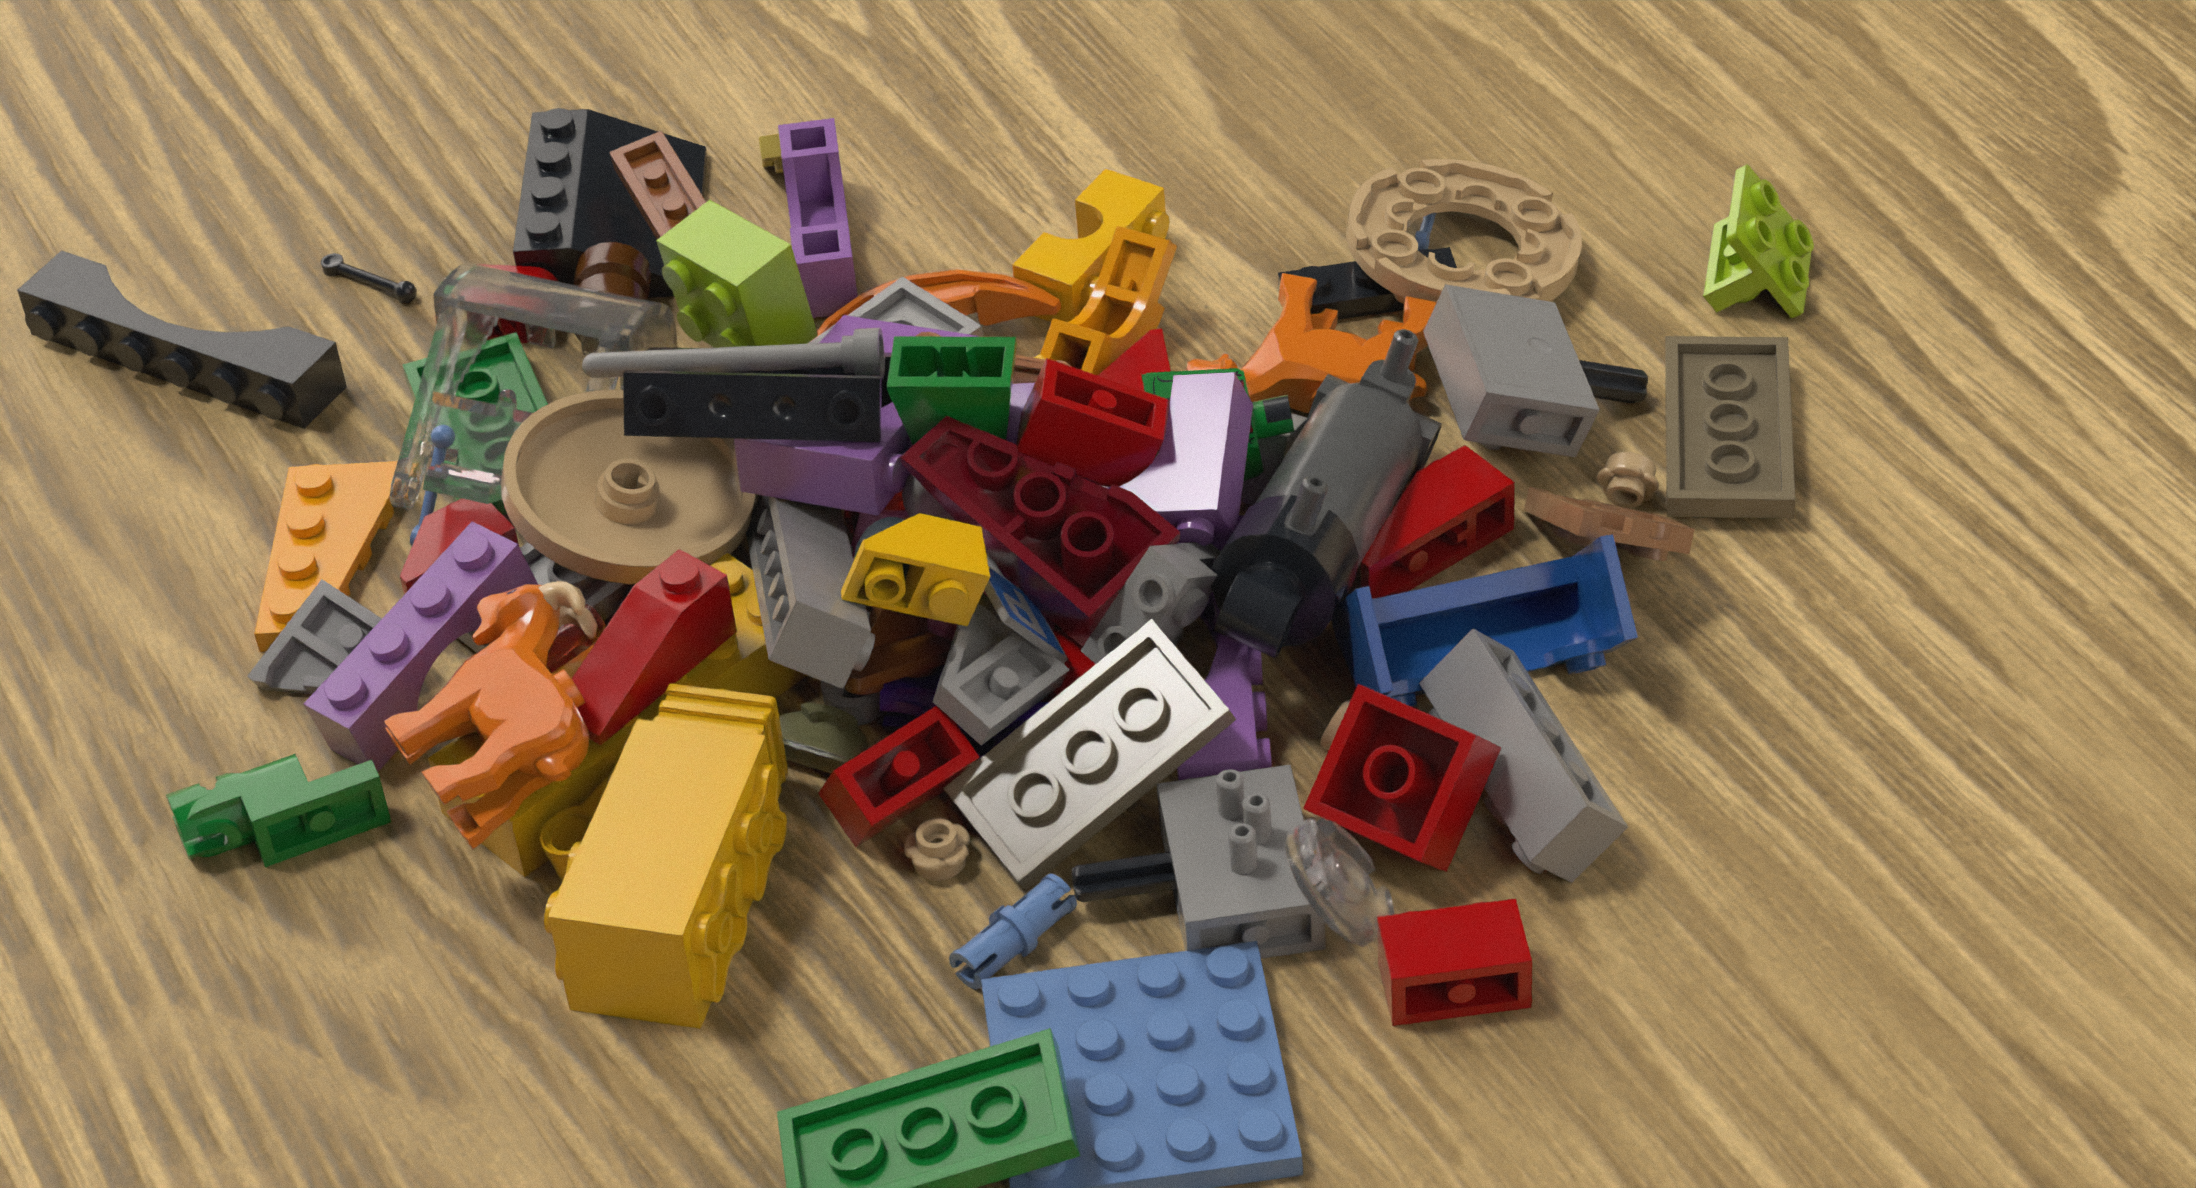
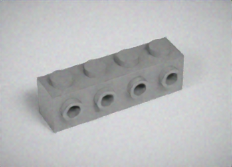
[1419,629,1628,883]

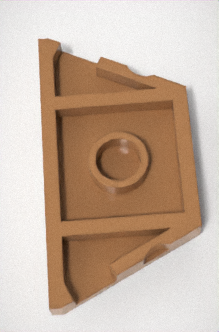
[1524,486,1695,561]

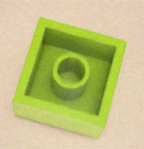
[656,200,818,348]

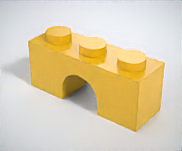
[1012,169,1170,322]

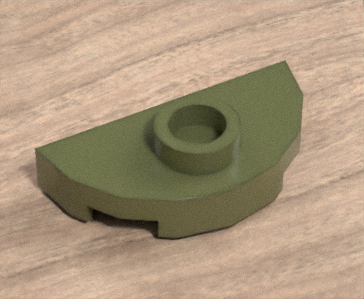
[779,703,868,773]

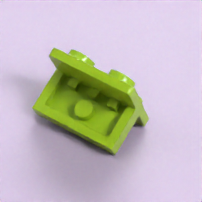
[1703,164,1814,318]

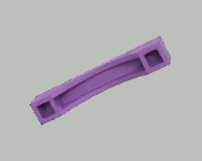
[1177,515,1272,781]

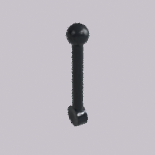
[321,253,417,303]

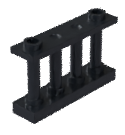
[623,347,892,442]

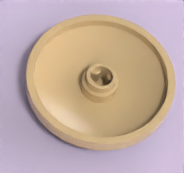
[501,390,755,584]

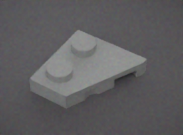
[247,579,382,694]
[933,593,1070,745]

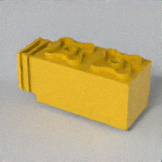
[544,684,788,1029]

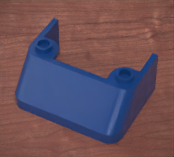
[1331,534,1638,708]

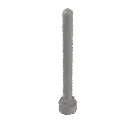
[582,328,885,379]

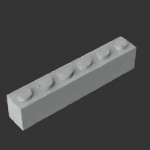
[746,495,875,689]

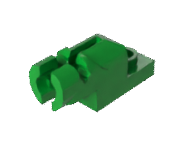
[166,754,392,867]

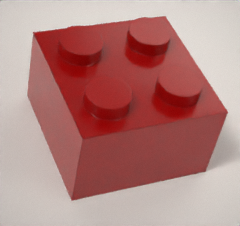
[1303,684,1502,872]

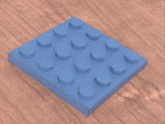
[981,941,1303,1188]

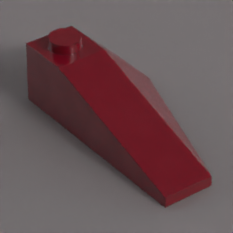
[901,416,1181,647]

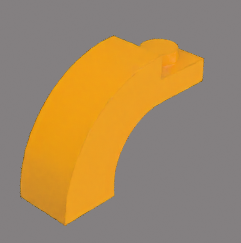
[1040,226,1177,375]

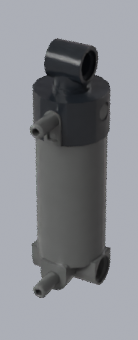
[1211,329,1442,658]

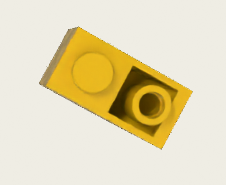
[841,513,990,627]

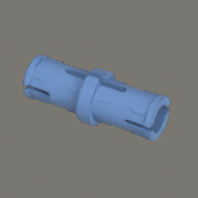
[949,874,1077,990]

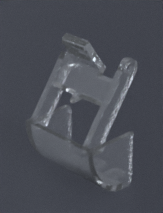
[390,263,678,510]

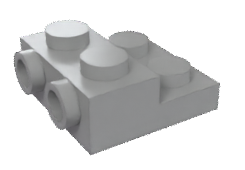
[1081,542,1221,664]

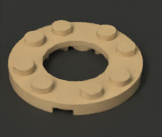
[1346,159,1582,304]

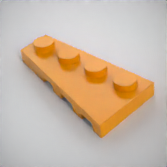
[254,460,413,652]

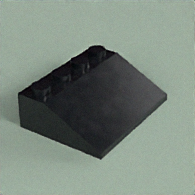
[513,108,708,304]

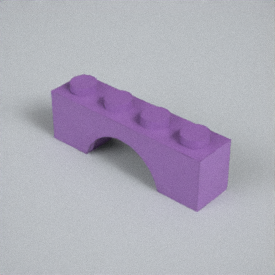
[778,118,858,318]
[303,521,538,772]

